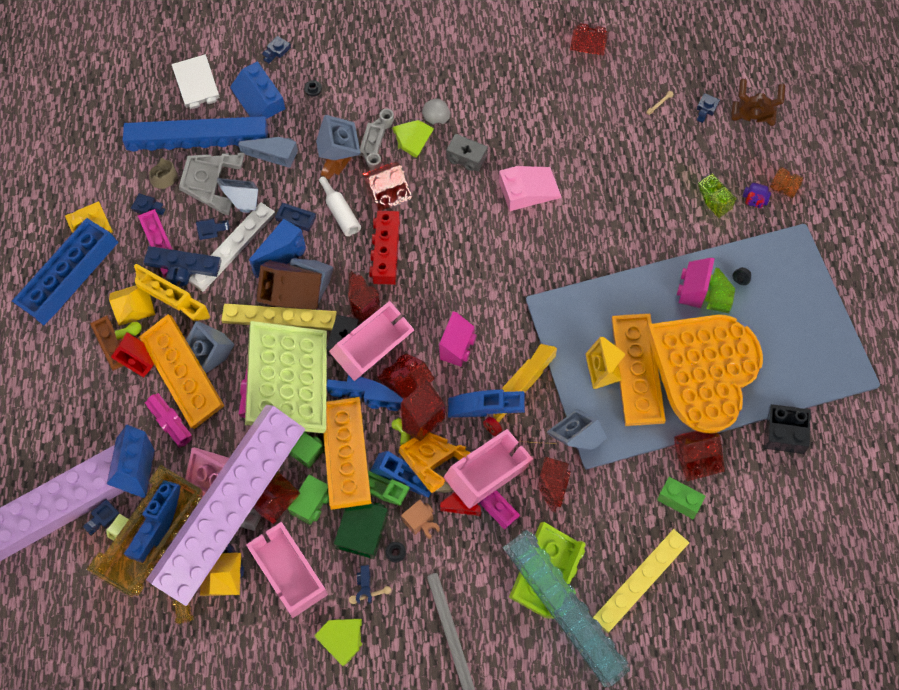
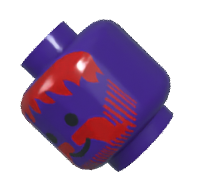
[742,182,771,208]

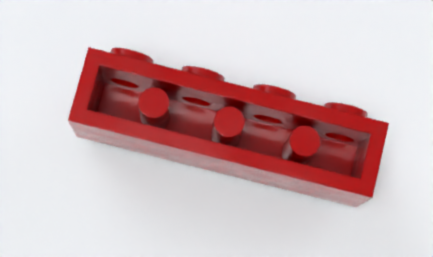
[369,211,400,285]

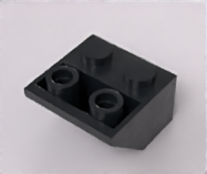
[764,404,811,454]

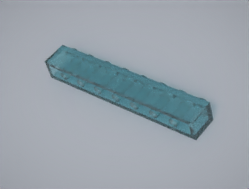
[502,530,630,687]

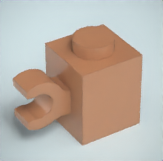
[401,500,440,539]

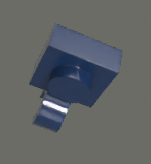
[262,36,291,64]
[696,93,720,123]
[131,193,166,216]
[196,218,230,240]
[83,499,120,536]
[356,565,372,604]

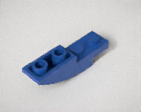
[326,375,404,411]
[448,389,525,418]
[124,480,181,563]

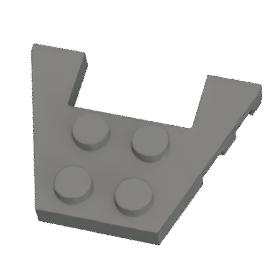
[179,153,245,215]

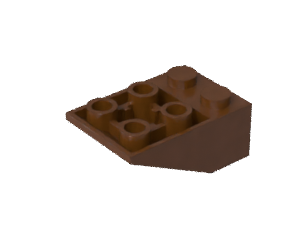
[256,260,322,310]

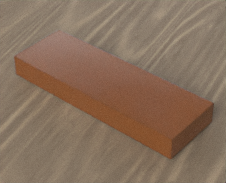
[90,315,124,371]

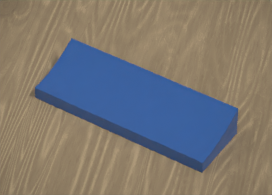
[12,218,119,326]

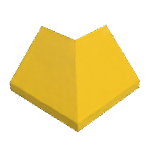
[109,285,156,326]
[585,337,625,389]
[200,553,241,596]

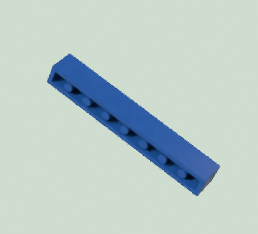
[123,116,268,151]

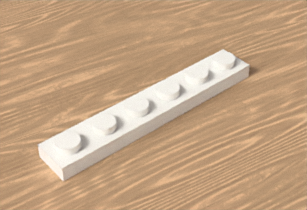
[189,202,276,292]

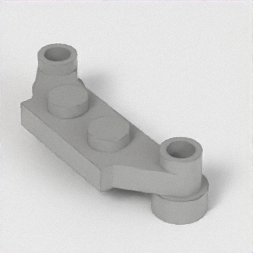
[359,109,394,172]

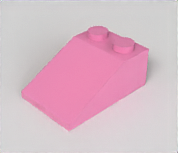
[499,166,561,211]
[184,448,229,496]

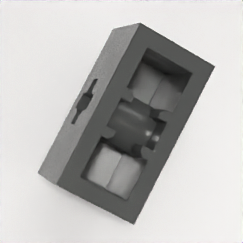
[446,133,488,172]

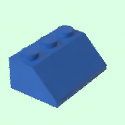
[230,61,286,119]
[107,425,155,498]

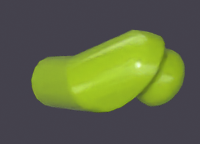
[115,322,142,340]
[391,418,411,445]

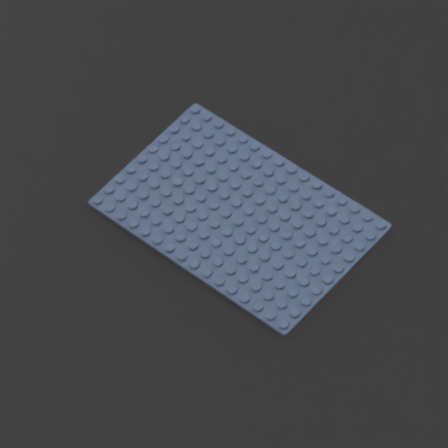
[526,224,880,469]

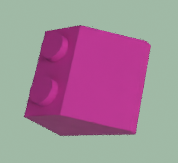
[677,258,715,308]
[439,311,477,367]

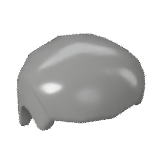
[422,98,451,125]

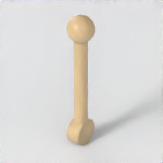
[646,91,673,115]
[349,586,392,604]

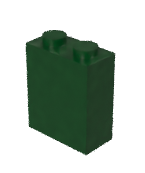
[334,503,389,560]

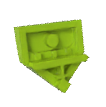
[392,120,434,158]
[314,619,362,666]

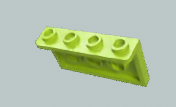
[509,522,586,619]

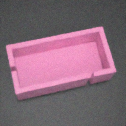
[329,301,414,381]
[443,429,533,509]
[246,522,328,618]

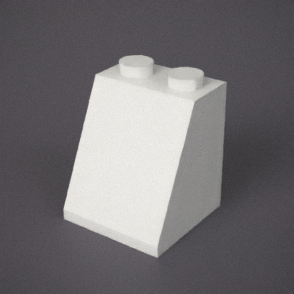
[172,54,220,109]

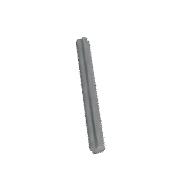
[427,573,475,690]

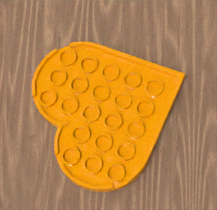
[645,315,763,433]

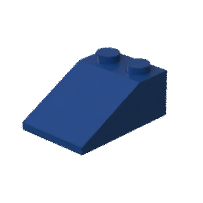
[249,219,306,278]

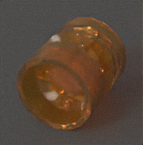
[770,167,804,199]

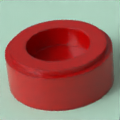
[483,417,502,436]

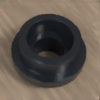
[304,80,322,97]
[732,267,752,285]
[385,542,406,563]

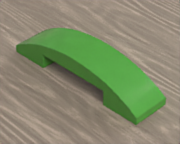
[368,471,410,506]

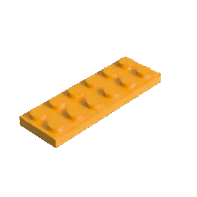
[139,314,224,429]
[611,314,666,426]
[324,397,372,510]

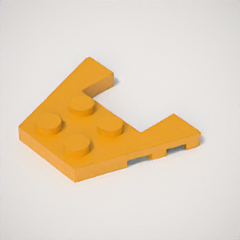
[398,431,471,493]

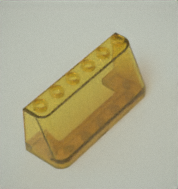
[87,465,203,598]

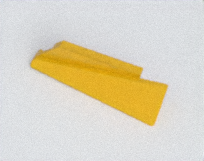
[134,264,210,321]
[493,344,557,422]

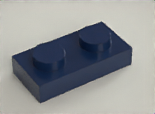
[275,202,316,232]

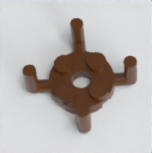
[731,79,786,126]

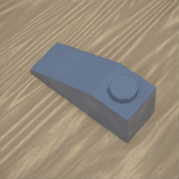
[238,137,298,168]

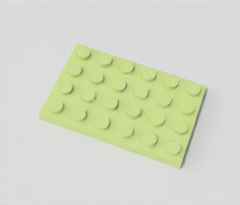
[245,321,327,433]

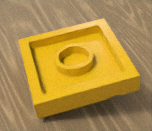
[65,201,113,233]

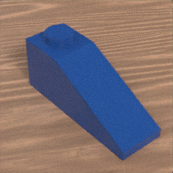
[370,451,431,498]

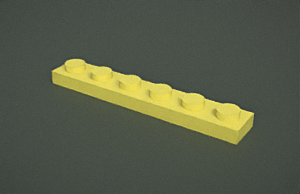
[221,304,337,331]
[592,529,689,633]

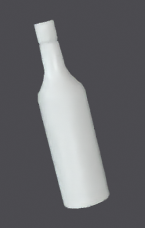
[319,177,361,236]

